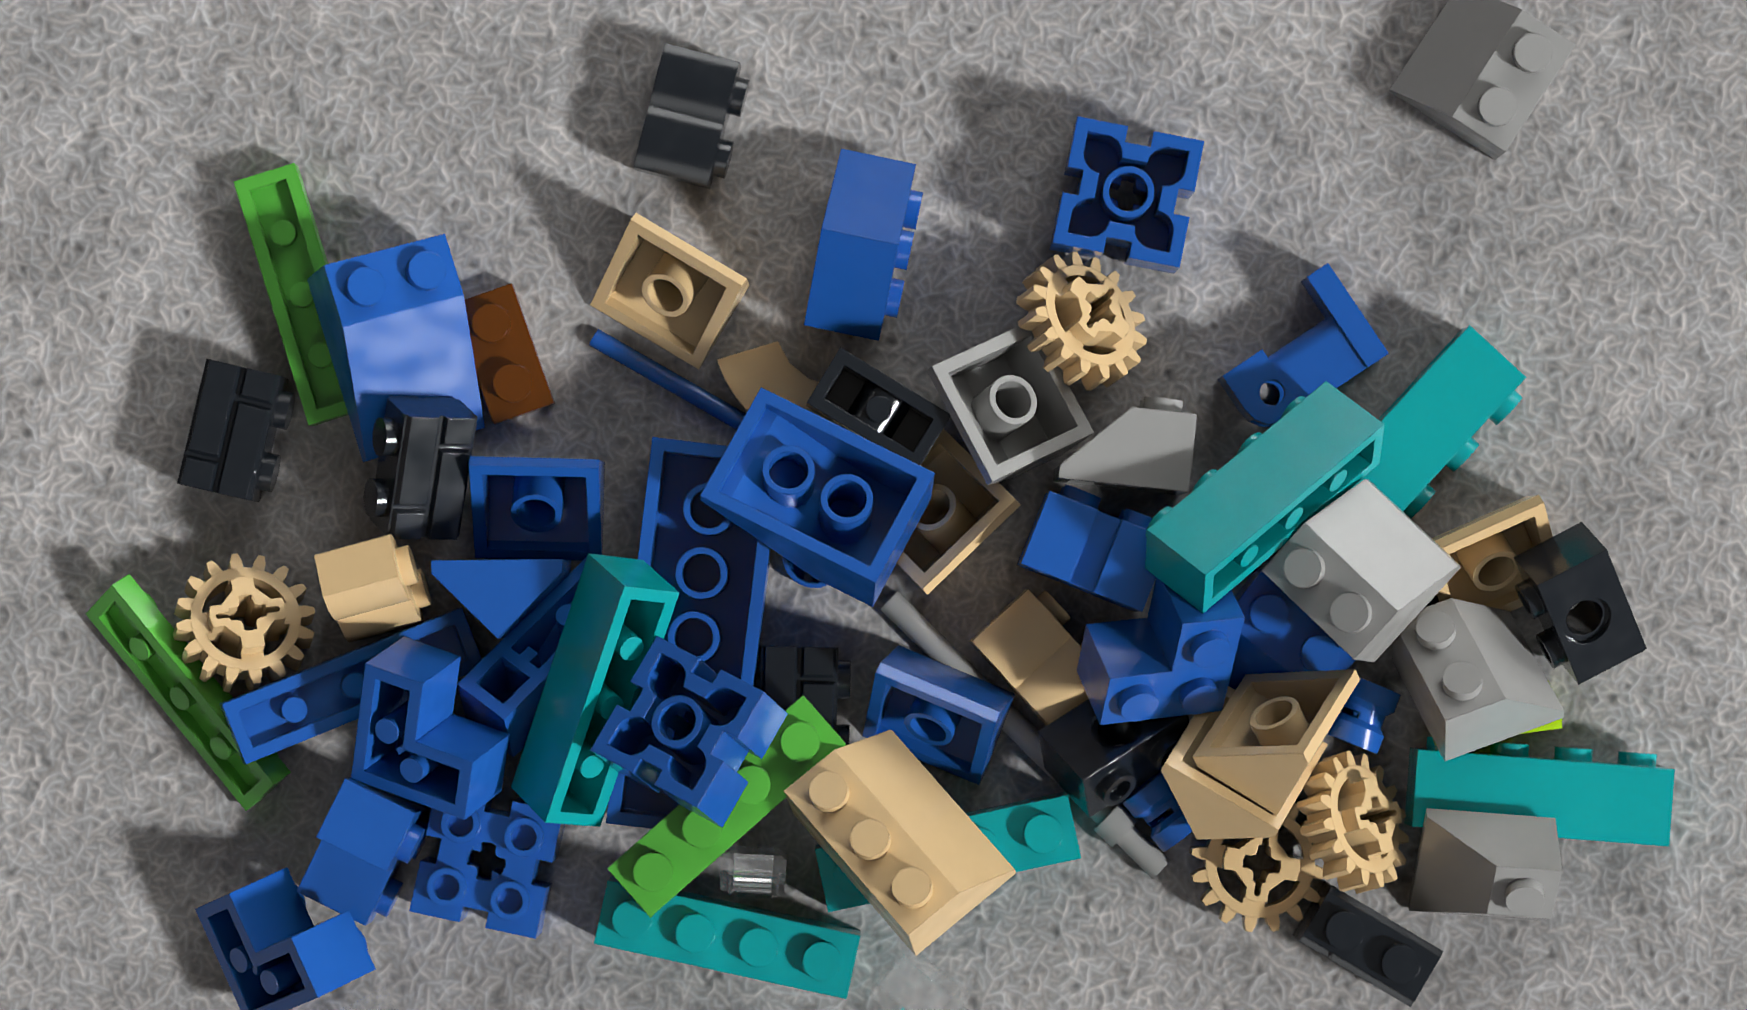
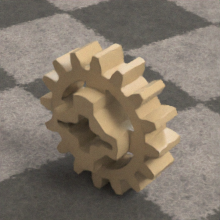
[1016,252,1147,391]
[173,553,315,693]
[1297,751,1409,894]
[1189,803,1324,932]

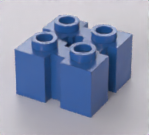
[1049,116,1204,274]
[1017,484,1156,612]
[590,636,788,828]
[409,798,565,939]

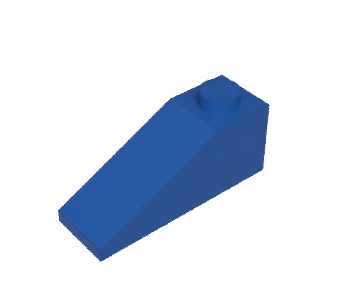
[457,557,587,757]

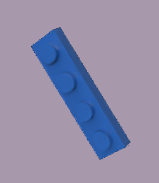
[220,608,482,764]

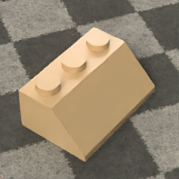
[784,730,1016,956]

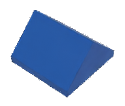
[469,456,605,561]
[431,559,571,638]
[863,645,1016,785]

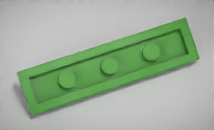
[234,163,348,426]
[86,574,291,811]
[607,695,846,918]

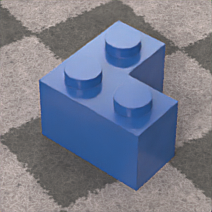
[804,149,923,341]
[1077,577,1245,725]
[351,637,510,820]
[296,777,429,926]
[195,867,376,1010]

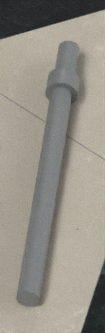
[880,592,1170,879]

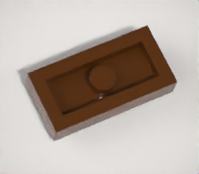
[465,283,555,425]

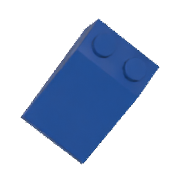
[307,234,485,463]
[700,387,935,607]

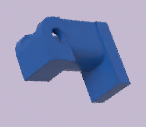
[1217,263,1389,427]

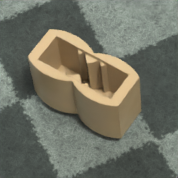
[314,534,431,643]
[969,589,1088,726]

